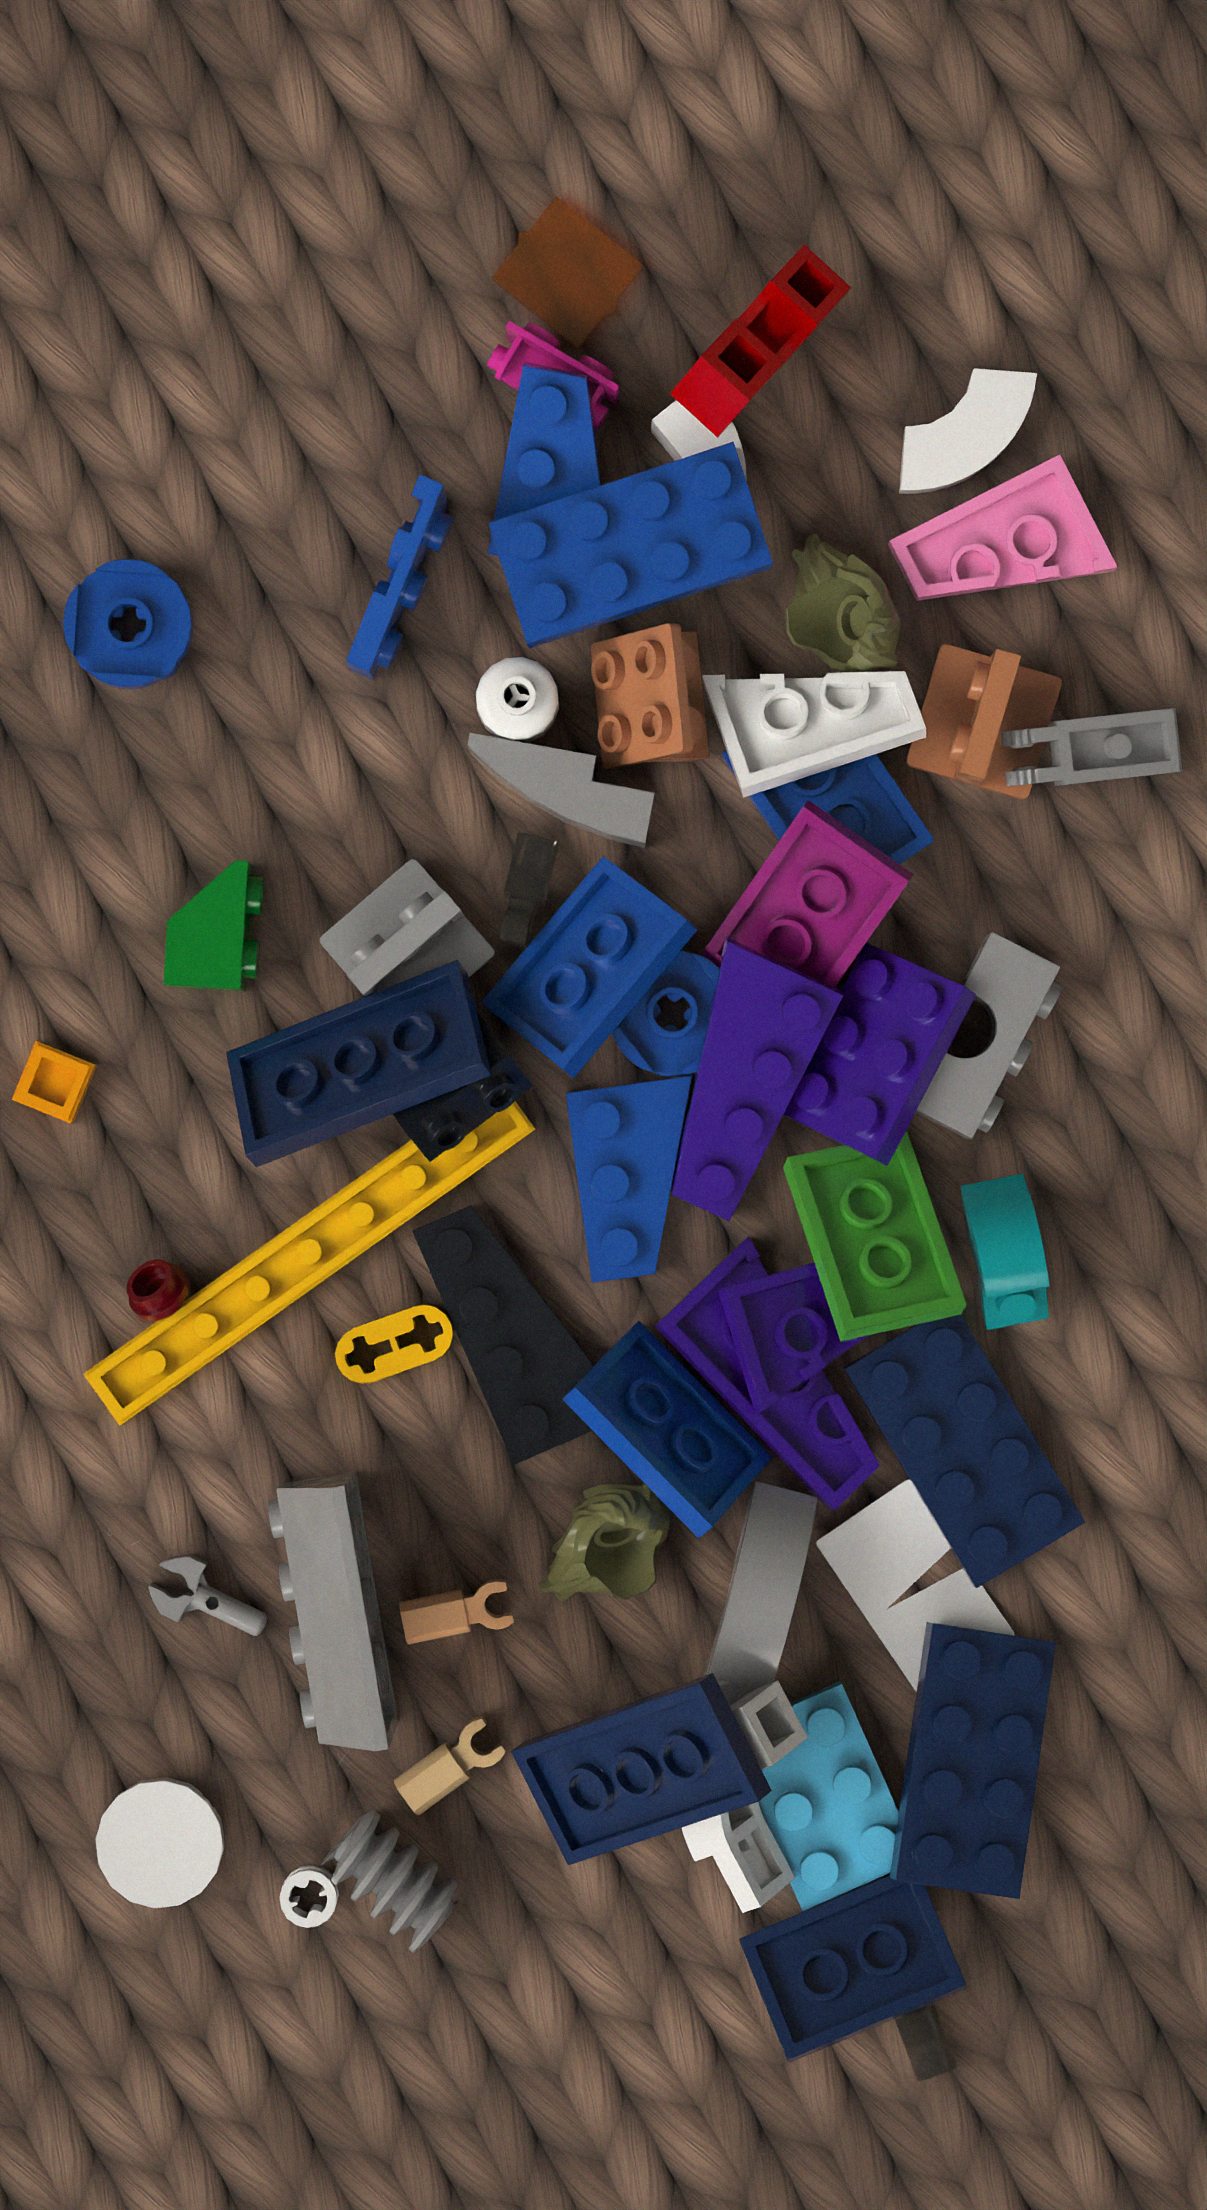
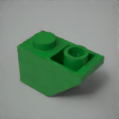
[163,860,264,992]

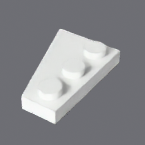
[702,671,926,798]

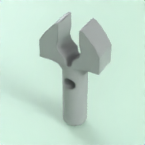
[148,1554,267,1636]

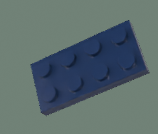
[226,960,491,1168]
[843,1315,1085,1588]
[889,1622,1056,1899]
[511,1673,772,1865]

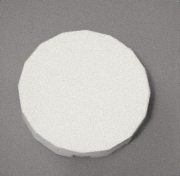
[95,1777,225,1908]

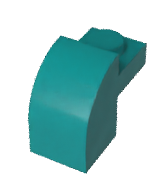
[960,1174,1050,1330]

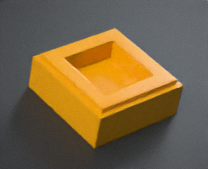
[12,1041,97,1124]

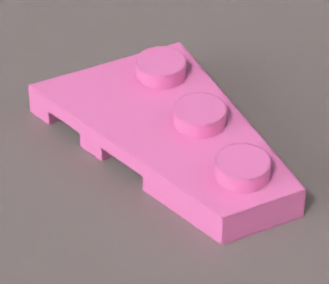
[888,454,1118,601]

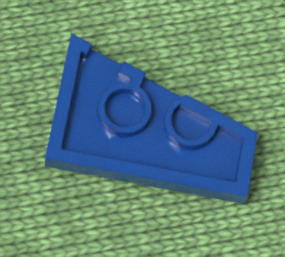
[488,362,601,556]
[346,474,454,680]

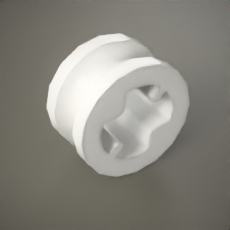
[279,1865,339,1928]

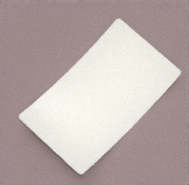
[816,1480,1014,1692]

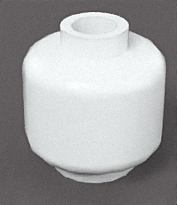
[476,657,559,743]

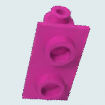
[487,321,619,431]

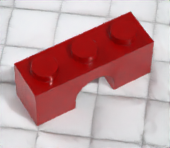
[670,244,852,438]

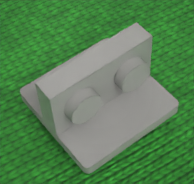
[320,859,494,997]

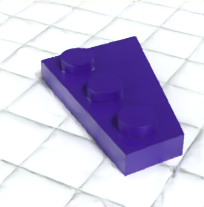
[718,1263,869,1414]

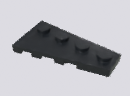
[412,1205,594,1465]

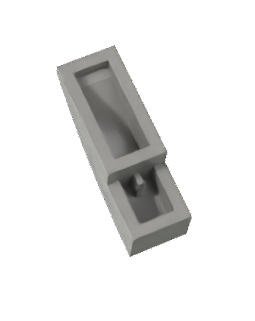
[467,733,655,848]

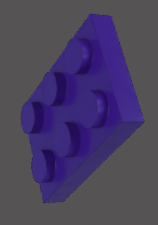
[783,942,976,1166]

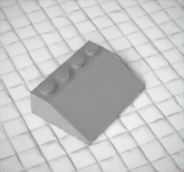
[268,1471,399,1751]

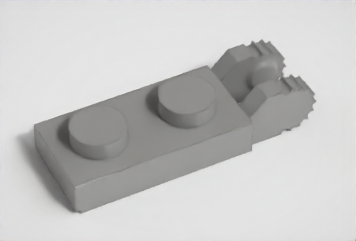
[1001,708,1182,786]

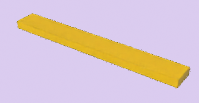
[83,1101,536,1426]

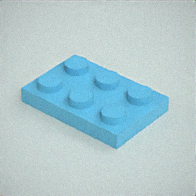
[759,1681,899,1911]

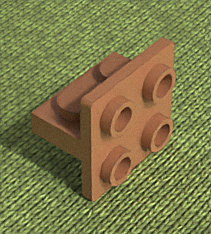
[591,623,710,769]
[906,644,1062,800]

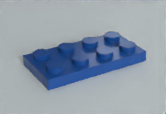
[488,441,774,649]

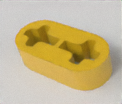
[335,1304,454,1384]

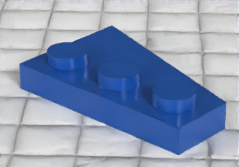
[566,1076,692,1283]

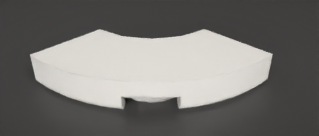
[899,368,1037,494]

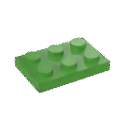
[783,1132,967,1342]

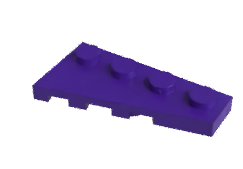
[671,937,843,1221]
[655,1237,880,1511]

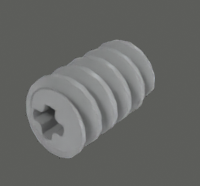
[319,1810,459,1953]

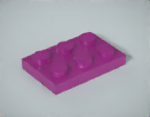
[700,800,914,987]

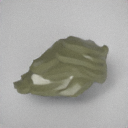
[785,534,901,672]
[539,1483,672,1602]

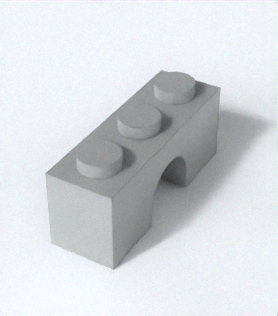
[915,932,1063,1139]

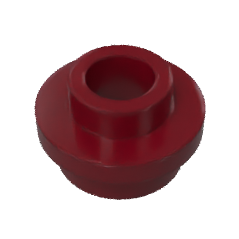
[126,1259,190,1321]

